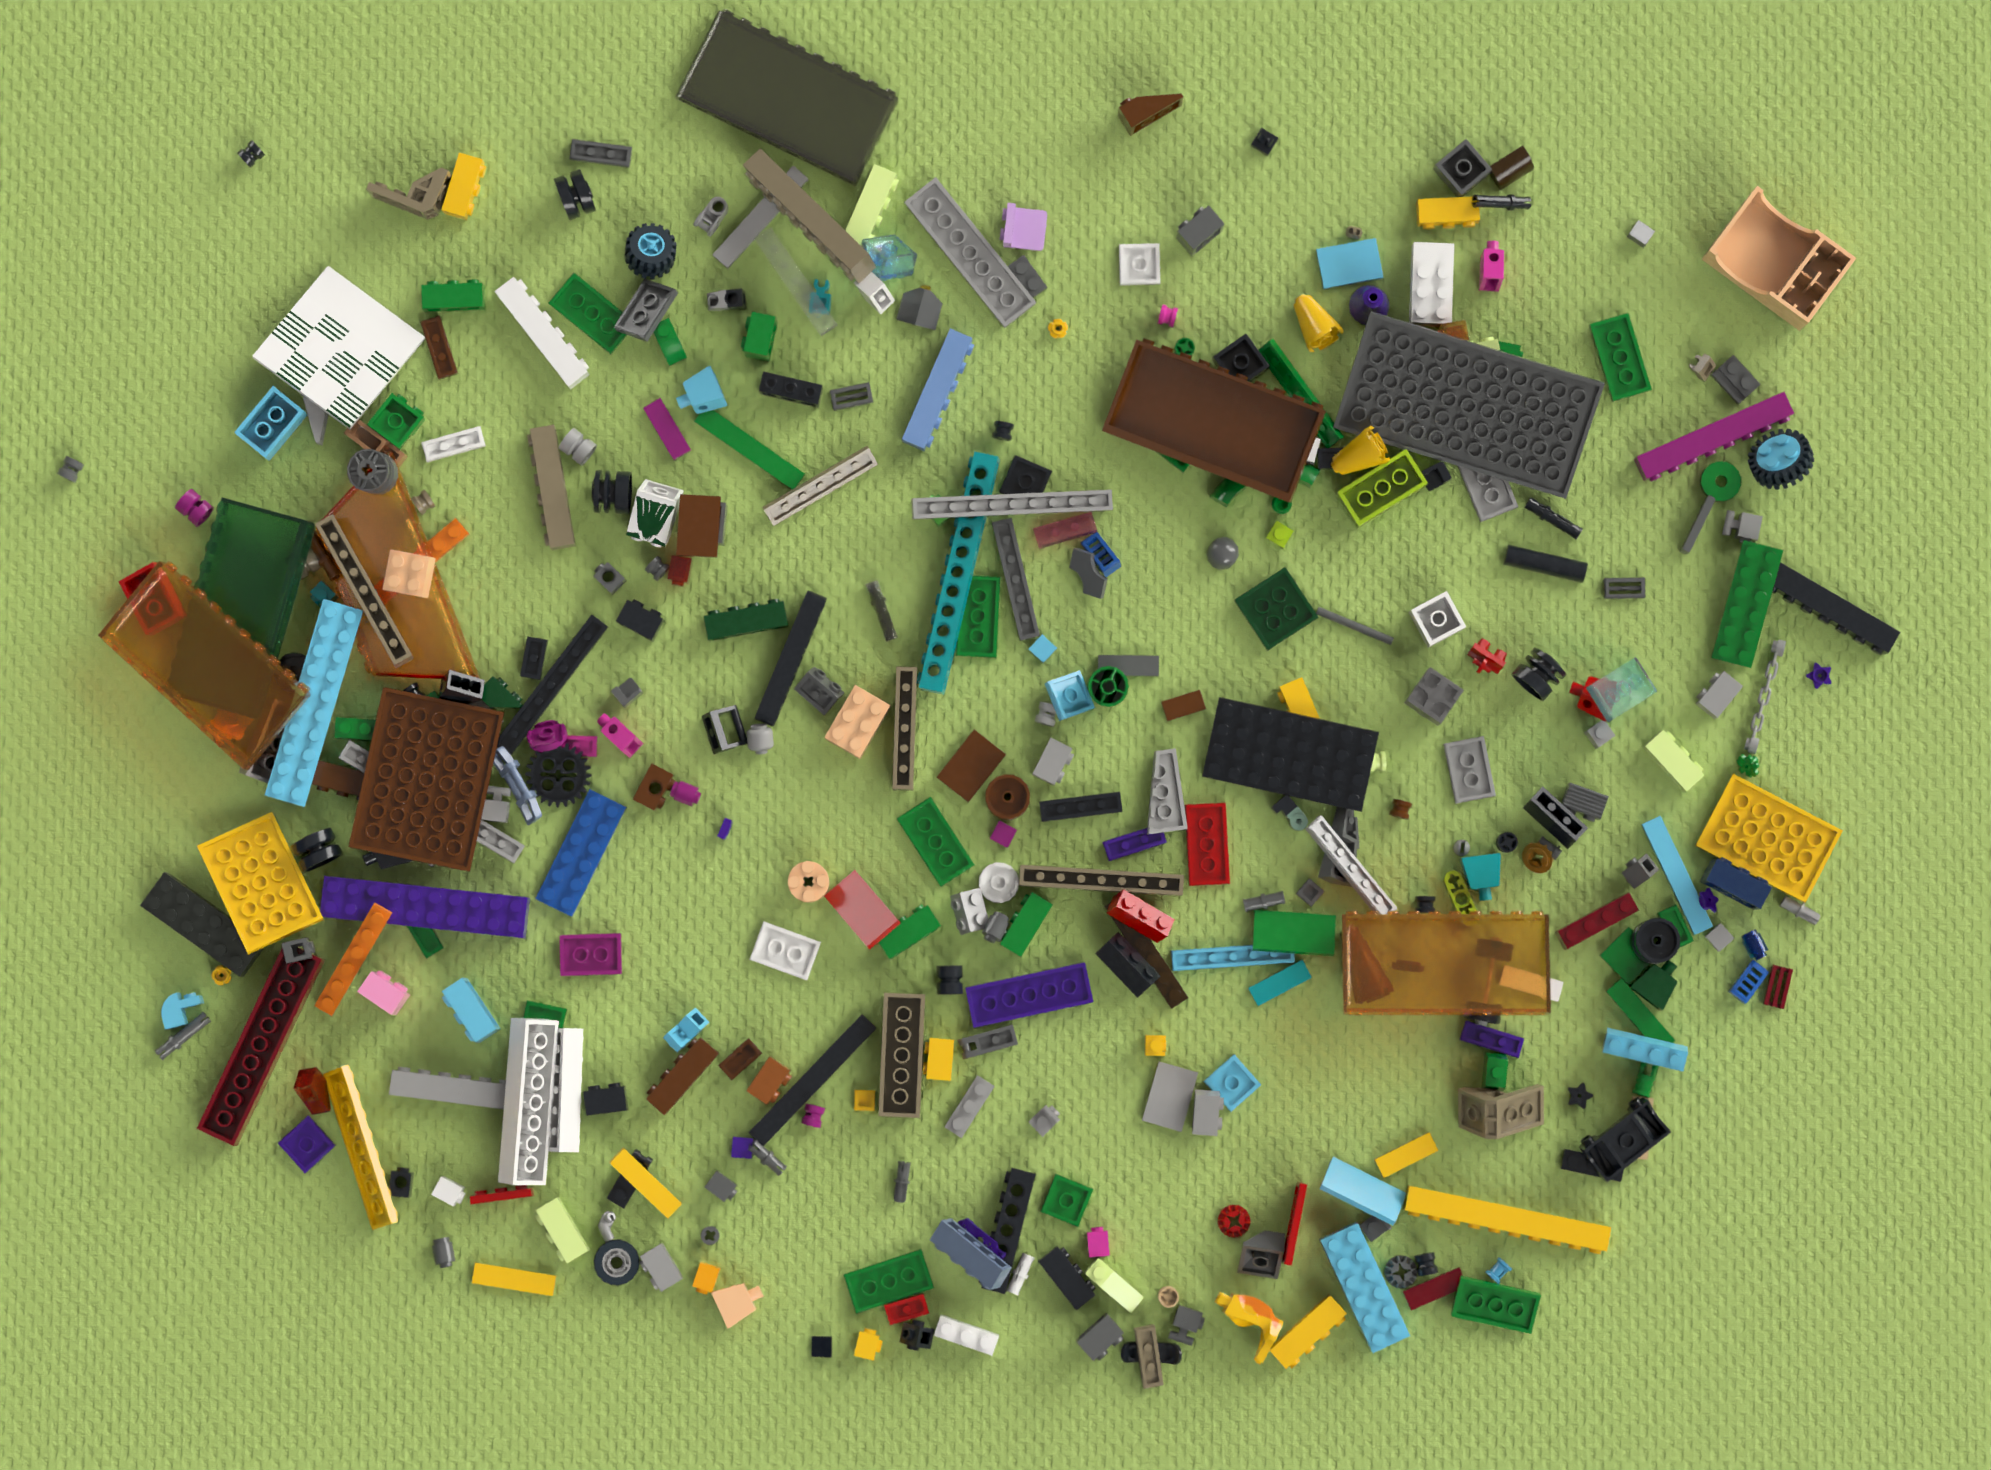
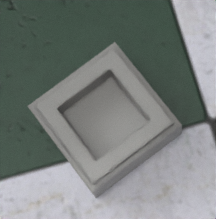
[1705,923,1734,952]

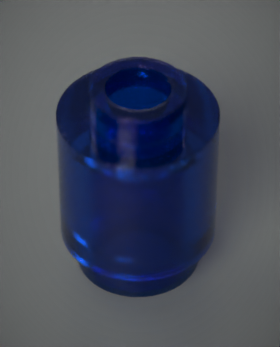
[1741,929,1769,961]

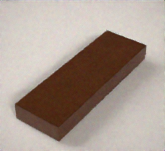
[420,316,458,380]

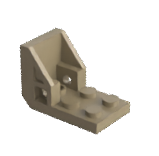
[366,168,452,220]
[1458,1084,1544,1139]

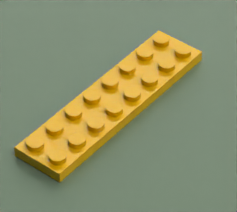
[323,1065,398,1230]

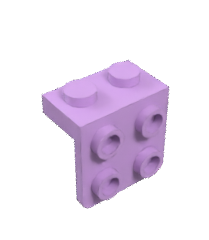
[1000,203,1047,251]

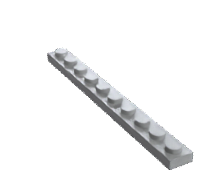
[911,490,1113,519]
[339,740,525,864]

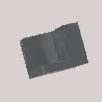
[611,678,644,708]

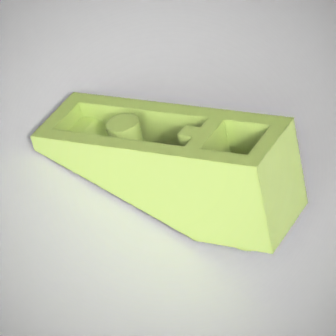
[1084,1257,1144,1313]

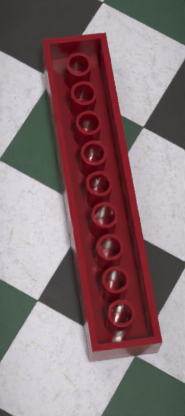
[197,947,325,1146]

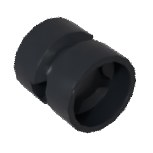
[936,965,963,995]

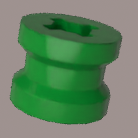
[1174,338,1195,356]

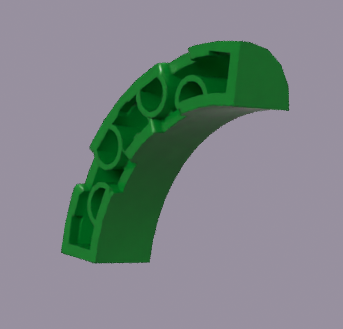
[1210,464,1321,508]

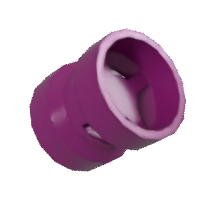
[801,1103,825,1128]

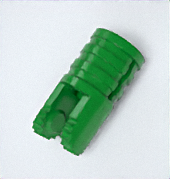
[1632,1062,1659,1098]

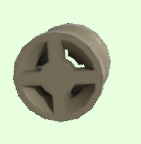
[411,489,436,515]

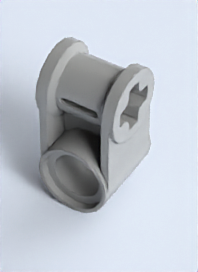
[693,197,728,237]

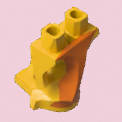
[1214,1292,1284,1365]

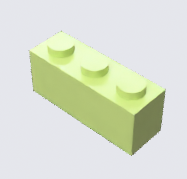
[1642,730,1704,793]
[535,1197,590,1263]

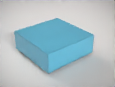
[1028,634,1057,663]

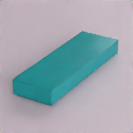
[1248,960,1312,1006]

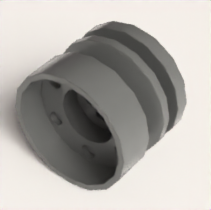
[347,449,398,495]

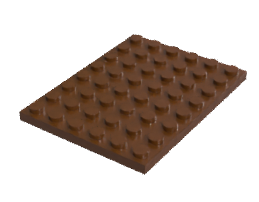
[349,687,504,872]

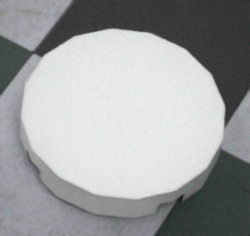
[979,862,1019,903]

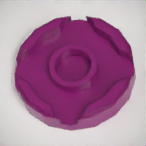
[526,720,568,752]

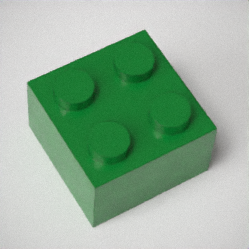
[741,312,778,362]

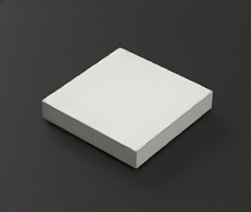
[1119,243,1160,285]

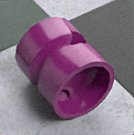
[175,489,214,527]

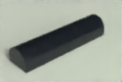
[1503,544,1588,583]

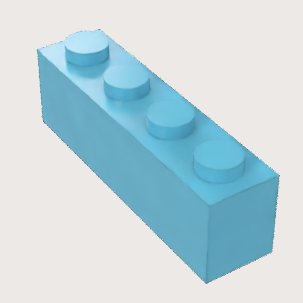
[1602,1028,1688,1071]

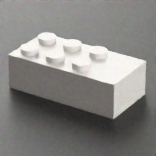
[1409,242,1454,328]

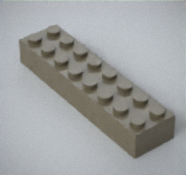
[743,149,876,284]

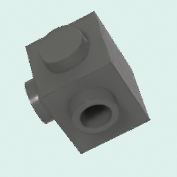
[1622,853,1659,889]

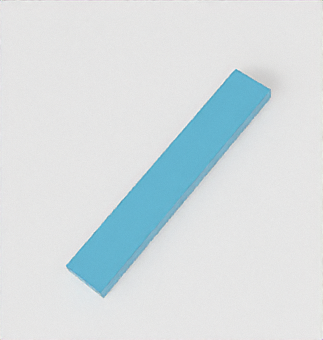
[1641,816,1713,935]
[1171,945,1295,971]

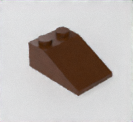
[1118,93,1184,136]

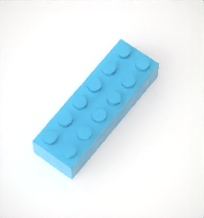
[1319,1222,1410,1353]

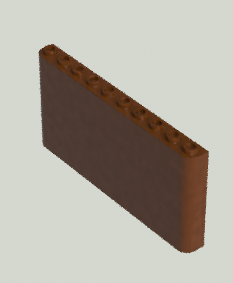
[1102,338,1326,503]

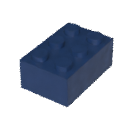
[1700,857,1772,910]

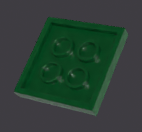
[1234,567,1319,651]

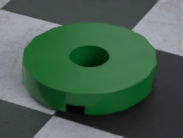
[1700,461,1741,502]

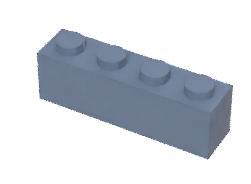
[930,1218,1012,1290]

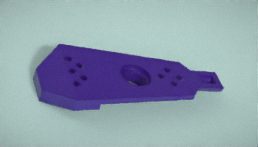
[958,1218,1006,1259]

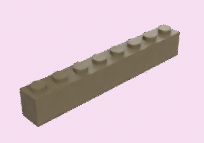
[315,514,414,668]
[1019,865,1184,896]

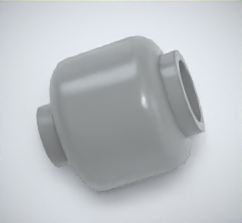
[746,723,774,754]

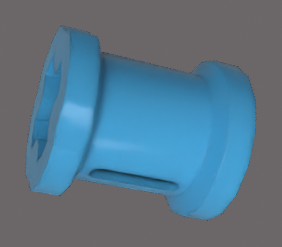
[1485,1257,1512,1284]

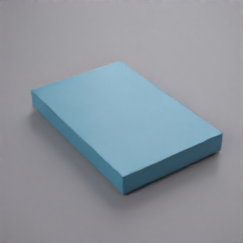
[1316,238,1383,289]

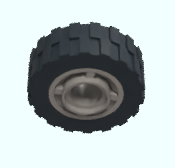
[594,1239,639,1286]

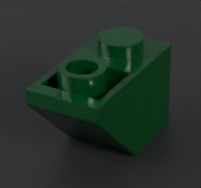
[482,676,523,709]

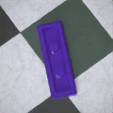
[1102,828,1167,861]
[1459,1020,1524,1058]

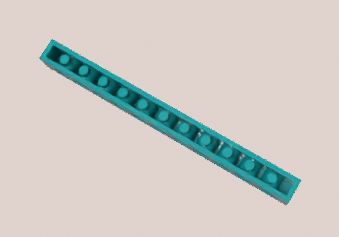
[917,452,1000,695]

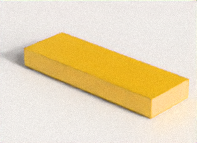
[1374,1132,1439,1178]

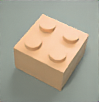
[383,549,436,598]

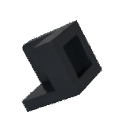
[1421,461,1452,491]

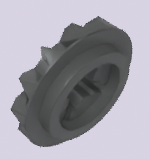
[1385,1255,1417,1288]

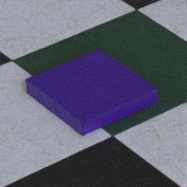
[278,1115,336,1173]

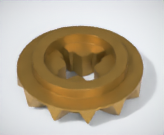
[1522,842,1554,873]

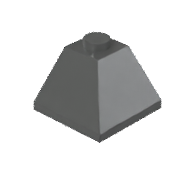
[1237,1230,1285,1279]

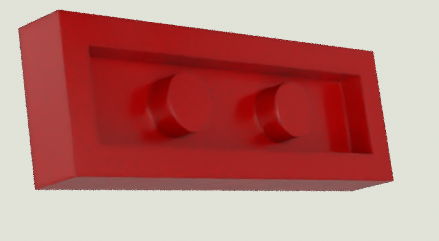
[470,1185,534,1205]

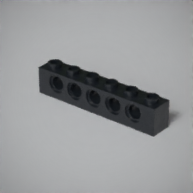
[978,1168,1036,1294]

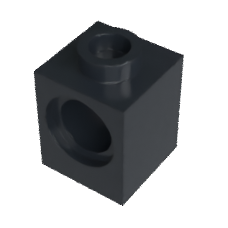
[389,1167,414,1198]

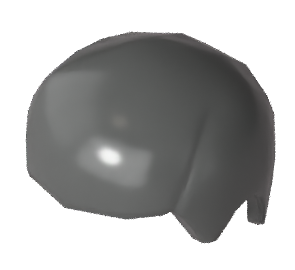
[1207,537,1239,570]

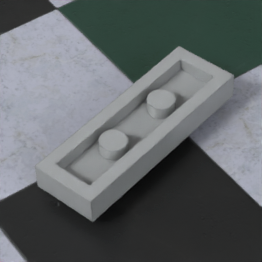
[945,1075,995,1138]

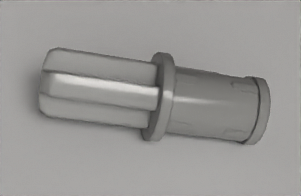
[1780,895,1820,925]

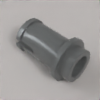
[1538,836,1562,860]

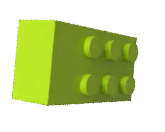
[1337,449,1428,528]

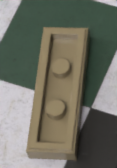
[1134,1324,1164,1389]

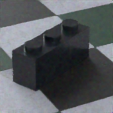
[1523,786,1588,849]
[1095,932,1160,998]
[1038,1246,1096,1310]

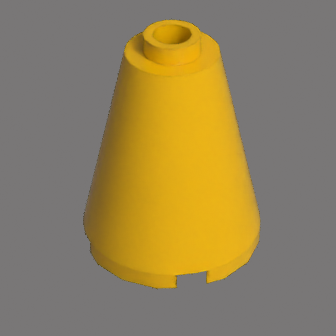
[1293,294,1344,352]
[1331,426,1390,475]

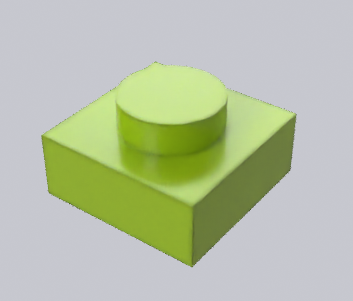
[1266,521,1294,549]

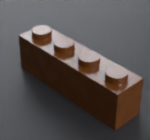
[312,760,364,800]
[646,1037,720,1115]

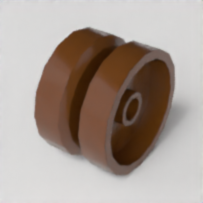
[985,774,1030,820]

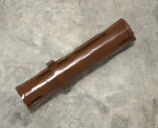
[300,524,342,581]

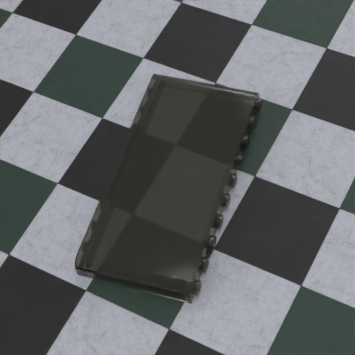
[675,9,899,186]

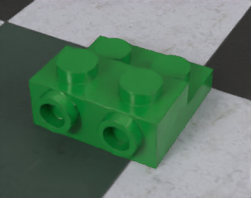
[367,393,425,450]

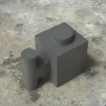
[1168,1304,1205,1346]

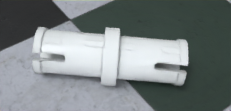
[1006,1252,1034,1295]

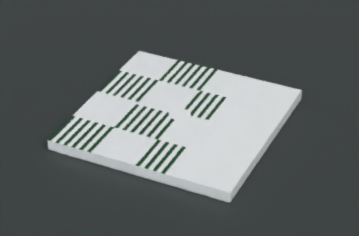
[252,266,425,430]

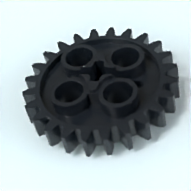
[525,742,592,808]

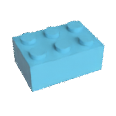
[234,386,308,461]
[442,978,501,1043]

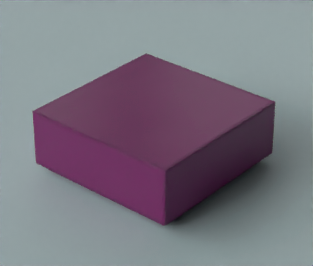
[990,821,1017,848]

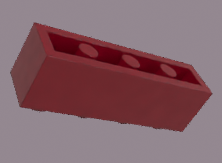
[1555,893,1639,950]

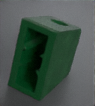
[1629,960,1678,1011]

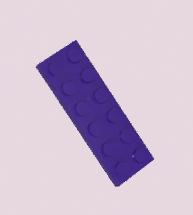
[965,962,1094,1028]

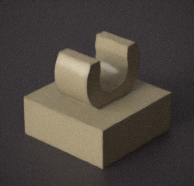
[1689,354,1716,382]

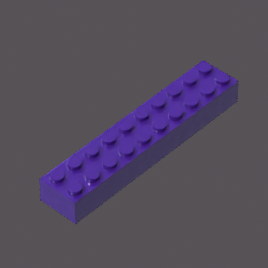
[320,876,530,939]

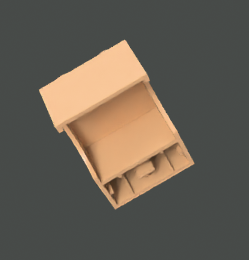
[1702,186,1856,331]

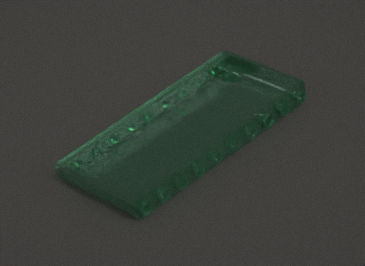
[165,497,315,719]

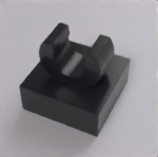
[1251,128,1279,156]

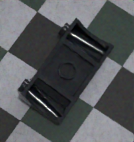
[1579,1097,1671,1182]

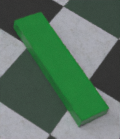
[1606,978,1675,1043]

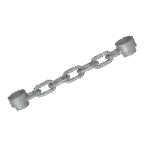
[1744,639,1786,754]

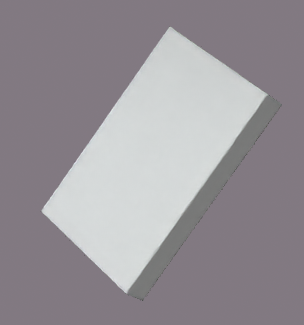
[749,921,821,980]

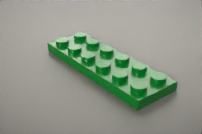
[1711,540,1784,668]

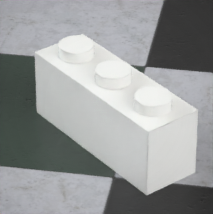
[934,1315,999,1356]

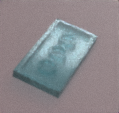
[1586,657,1658,722]

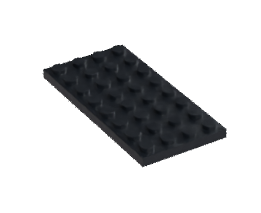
[1202,697,1379,812]

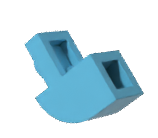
[161,992,204,1030]
[663,1008,709,1052]

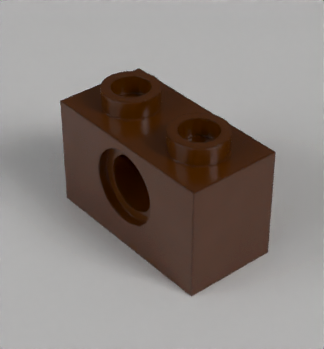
[633,763,676,812]

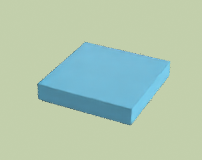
[1044,670,1095,721]
[1204,1054,1261,1112]

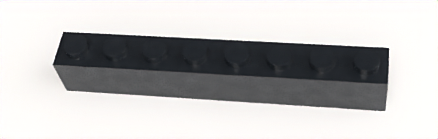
[1772,562,1901,655]

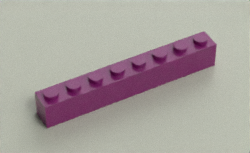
[1634,392,1794,482]

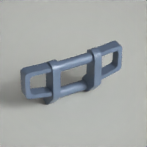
[493,746,542,825]

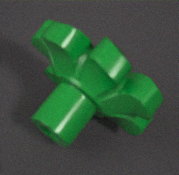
[1736,754,1759,778]

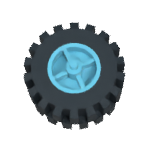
[625,223,677,279]

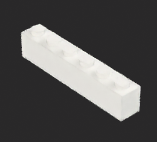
[495,277,589,389]
[548,1028,583,1152]

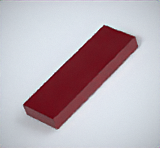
[1403,1267,1463,1310]

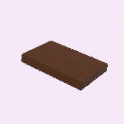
[676,494,721,558]
[937,729,1006,803]

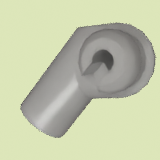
[598,1211,616,1242]

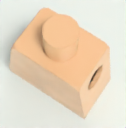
[711,1283,764,1328]

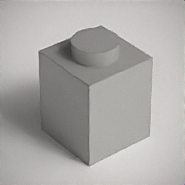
[1584,720,1615,749]

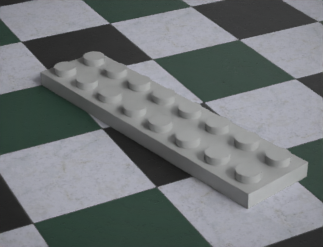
[904,177,1036,328]

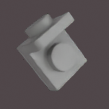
[1029,1105,1060,1137]

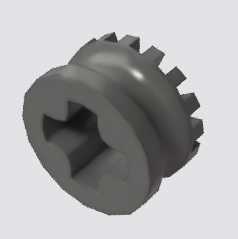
[701,1226,720,1245]

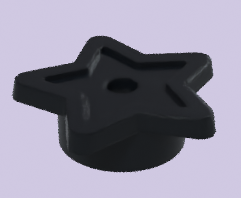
[1568,1082,1593,1109]

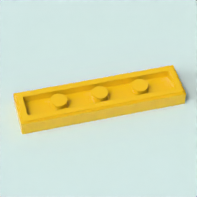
[609,1147,682,1218]
[472,1262,557,1296]

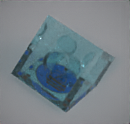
[861,234,917,281]

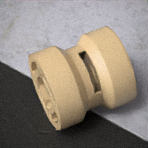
[1158,1286,1179,1308]

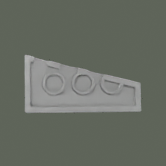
[1147,748,1188,835]

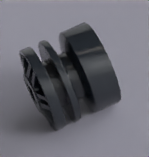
[592,470,632,514]
[1511,647,1566,701]

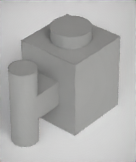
[1722,510,1763,543]
[482,786,511,823]

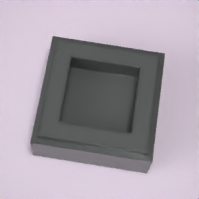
[1296,878,1325,907]

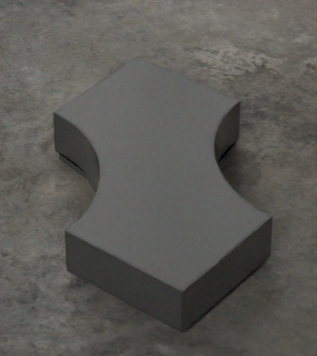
[1069,547,1108,599]

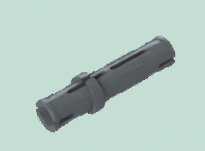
[155,1012,211,1060]

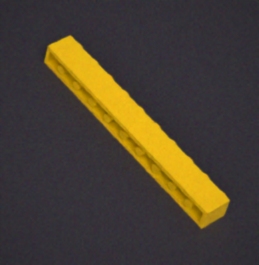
[1403,1185,1612,1254]

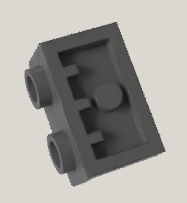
[794,667,844,715]

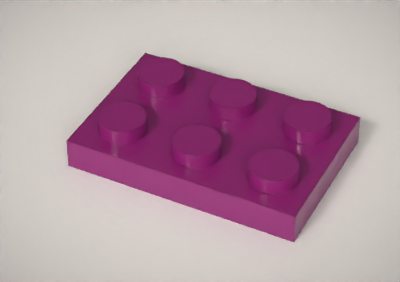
[559,933,622,976]

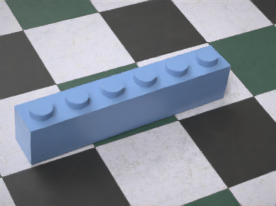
[902,329,974,451]

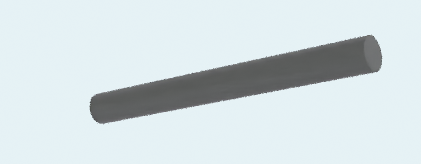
[1316,607,1394,645]

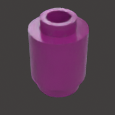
[670,781,701,807]

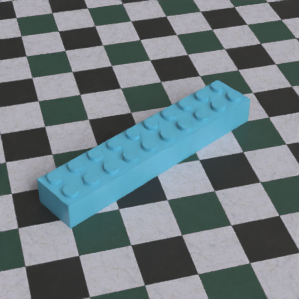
[265,599,363,807]

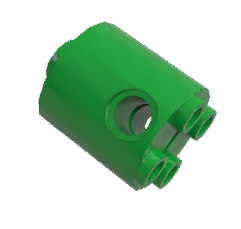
[1088,666,1129,707]

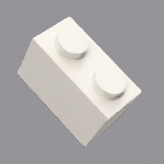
[854,272,895,314]

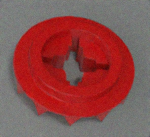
[1218,1205,1251,1238]

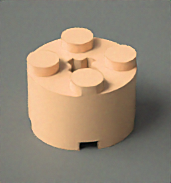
[788,861,830,903]

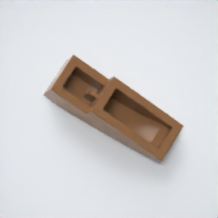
[344,420,408,469]

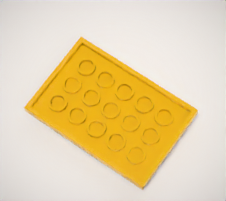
[1695,774,1843,903]
[197,812,324,954]

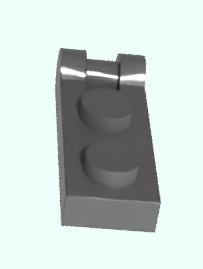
[958,1025,1018,1059]

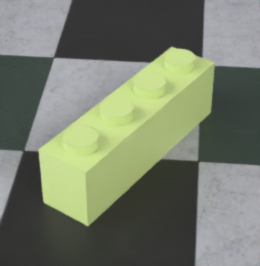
[845,164,899,249]

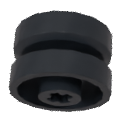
[554,169,596,221]
[290,828,343,873]
[1631,918,1680,964]

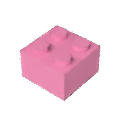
[357,970,410,1015]

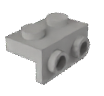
[950,888,988,935]

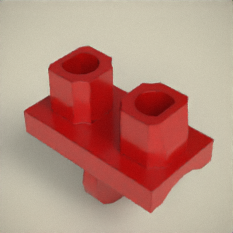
[1467,638,1507,675]

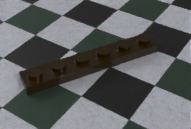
[1104,902,1188,1009]

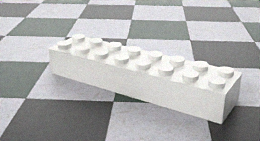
[498,1018,559,1185]

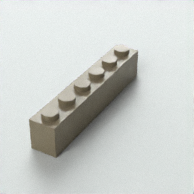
[527,425,576,550]
[893,667,917,791]

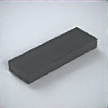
[569,139,633,168]
[1679,495,1716,555]
[1098,655,1159,676]

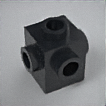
[899,1320,935,1351]

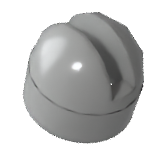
[1453,840,1470,856]

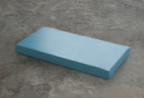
[1319,1157,1407,1226]

